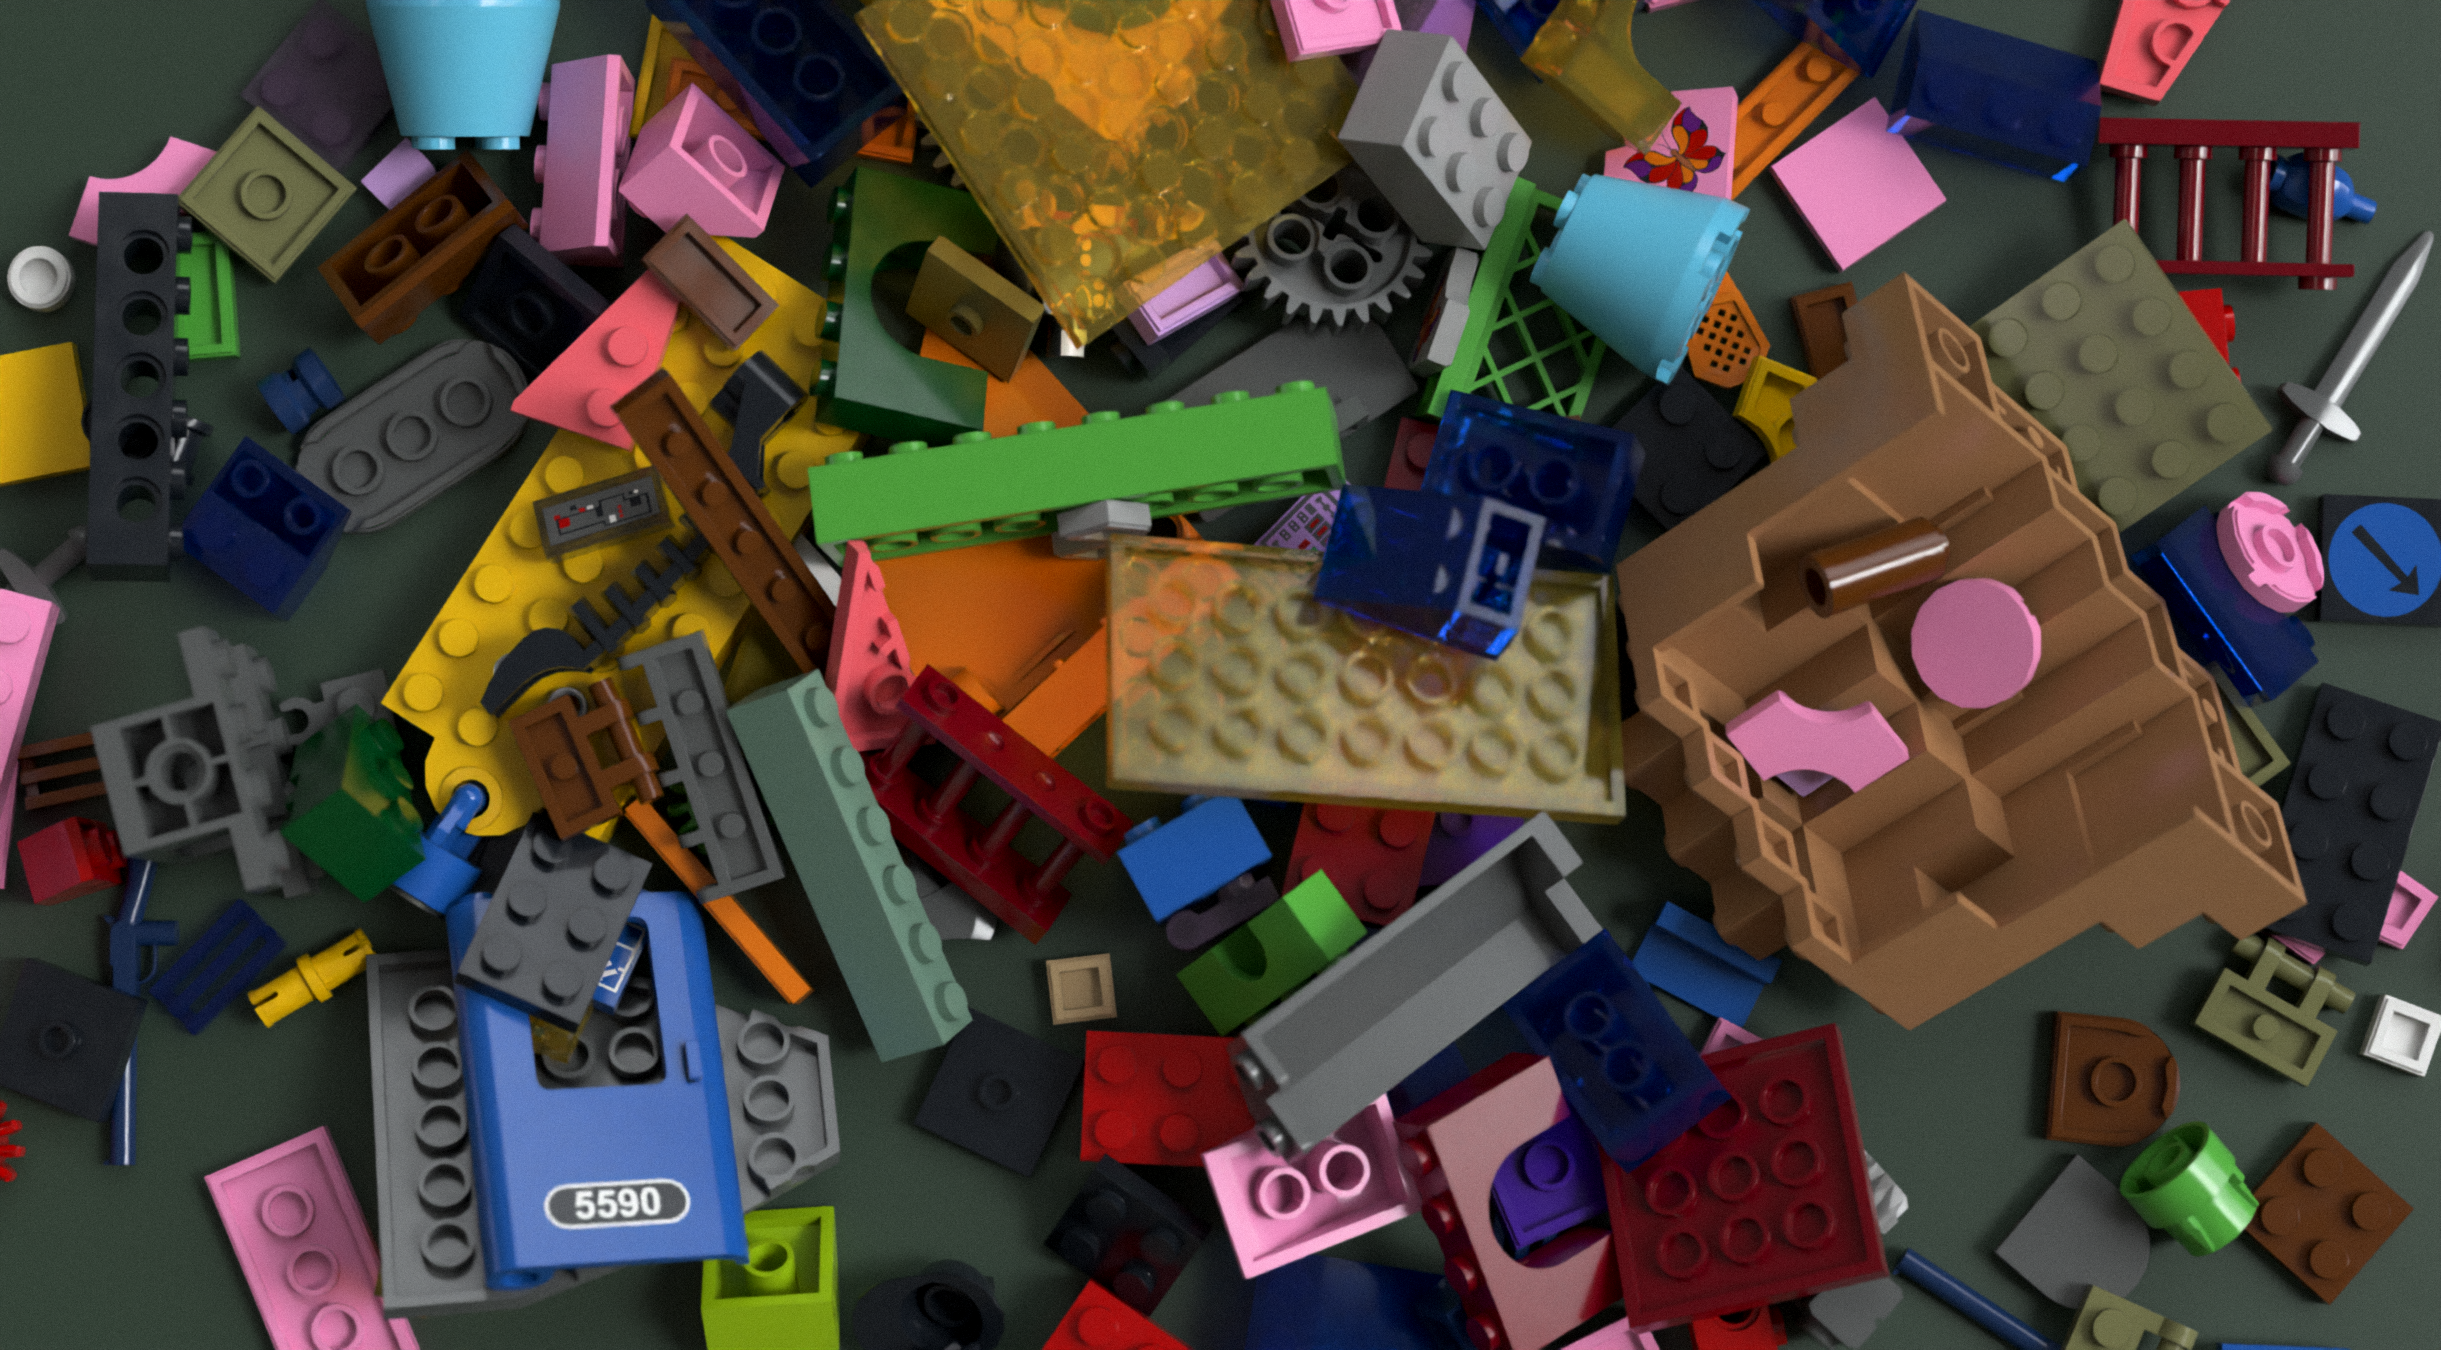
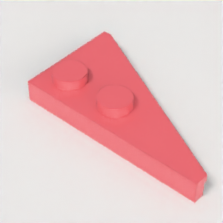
[510,270,683,453]
[824,540,936,752]

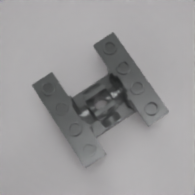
[90,626,326,900]

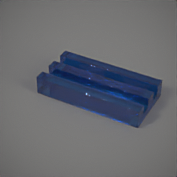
[149,899,289,1036]

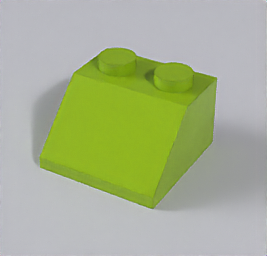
[701,1206,840,1350]

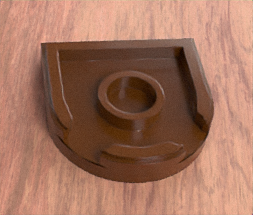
[2043,1011,2180,1146]

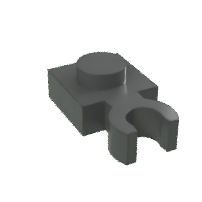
[279,668,401,747]

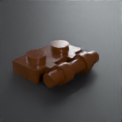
[508,677,664,841]

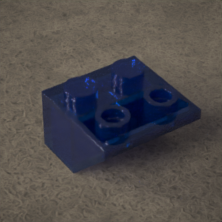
[182,436,352,621]

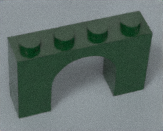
[809,166,1002,448]

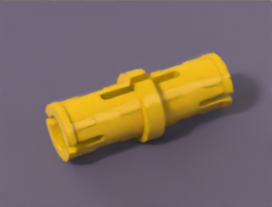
[247,928,377,1028]

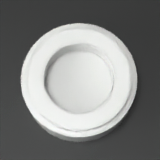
[7,246,76,312]

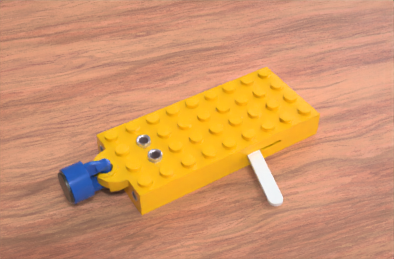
[381,235,912,920]

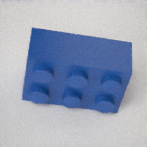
[1117,784,1272,927]

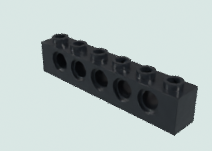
[87,192,193,582]

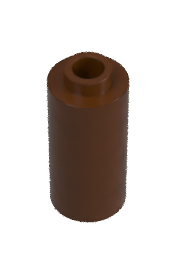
[1799,516,1950,618]

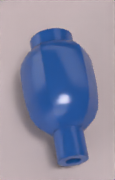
[2269,153,2377,224]

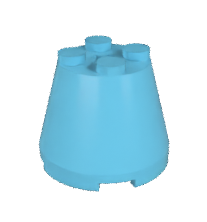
[366,0,560,150]
[1530,173,1750,385]

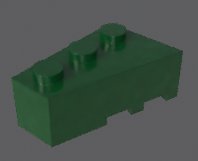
[279,704,426,903]

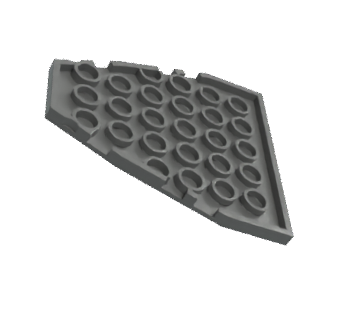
[366,949,840,1320]

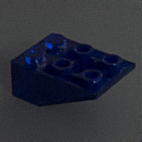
[1312,484,1546,662]

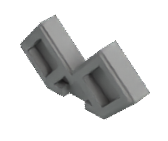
[1051,500,1152,561]

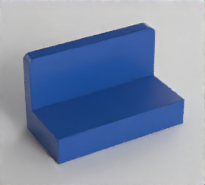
[1629,901,1782,1027]

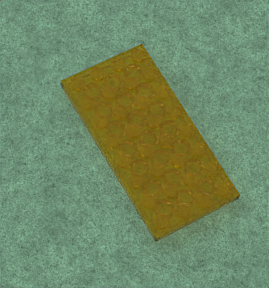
[1106,533,1626,825]

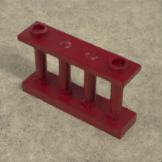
[2094,117,2361,290]
[858,664,1134,945]

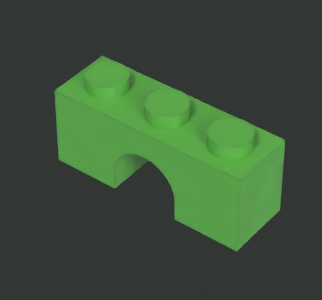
[1176,869,1368,1037]

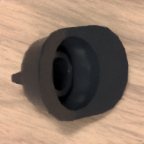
[852,1259,1005,1350]

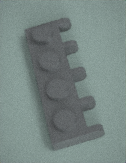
[616,629,787,904]

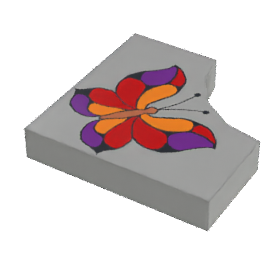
[1406,247,1480,379]

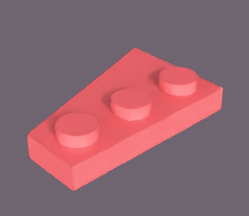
[2095,0,2230,107]

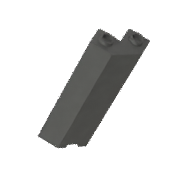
[1226,810,1603,1165]

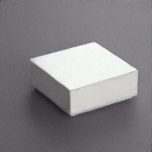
[2359,994,2441,1077]

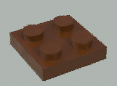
[2243,1122,2414,1305]

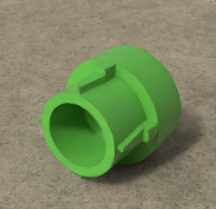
[2120,1121,2259,1257]

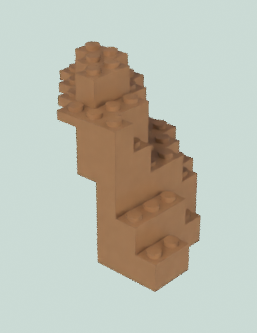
[1613,272,2307,1031]

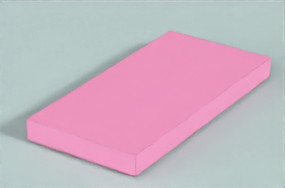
[204,1125,420,1350]

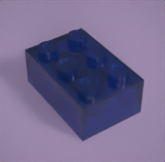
[1502,928,1732,1174]

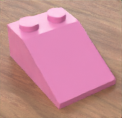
[1200,1093,1423,1279]

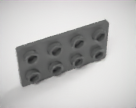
[1144,314,1418,524]

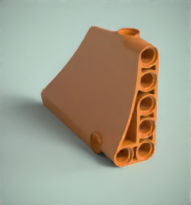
[874,327,1246,796]

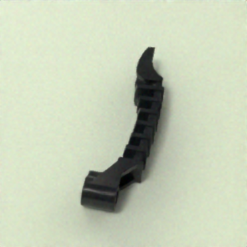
[480,350,809,719]

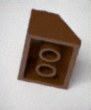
[317,149,529,345]

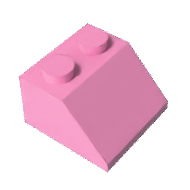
[618,82,785,238]

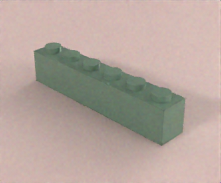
[726,669,973,1062]

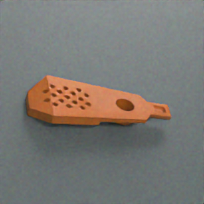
[1686,271,1771,390]

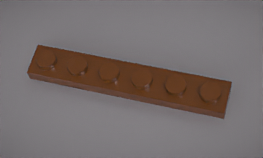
[609,367,836,680]

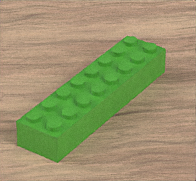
[807,381,1347,567]

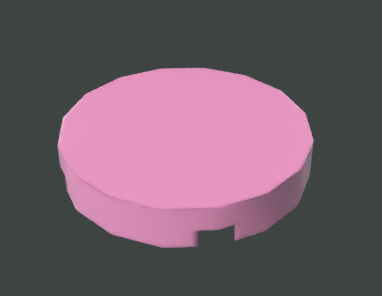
[2216,492,2324,613]
[1911,578,2041,708]

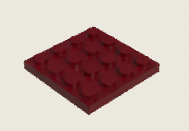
[1587,1023,1889,1335]

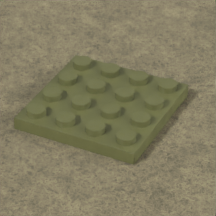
[1969,219,2273,533]

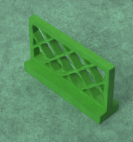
[1414,176,1607,451]

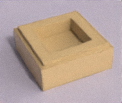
[1046,953,1117,1025]

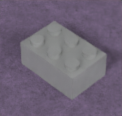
[1338,29,1532,250]

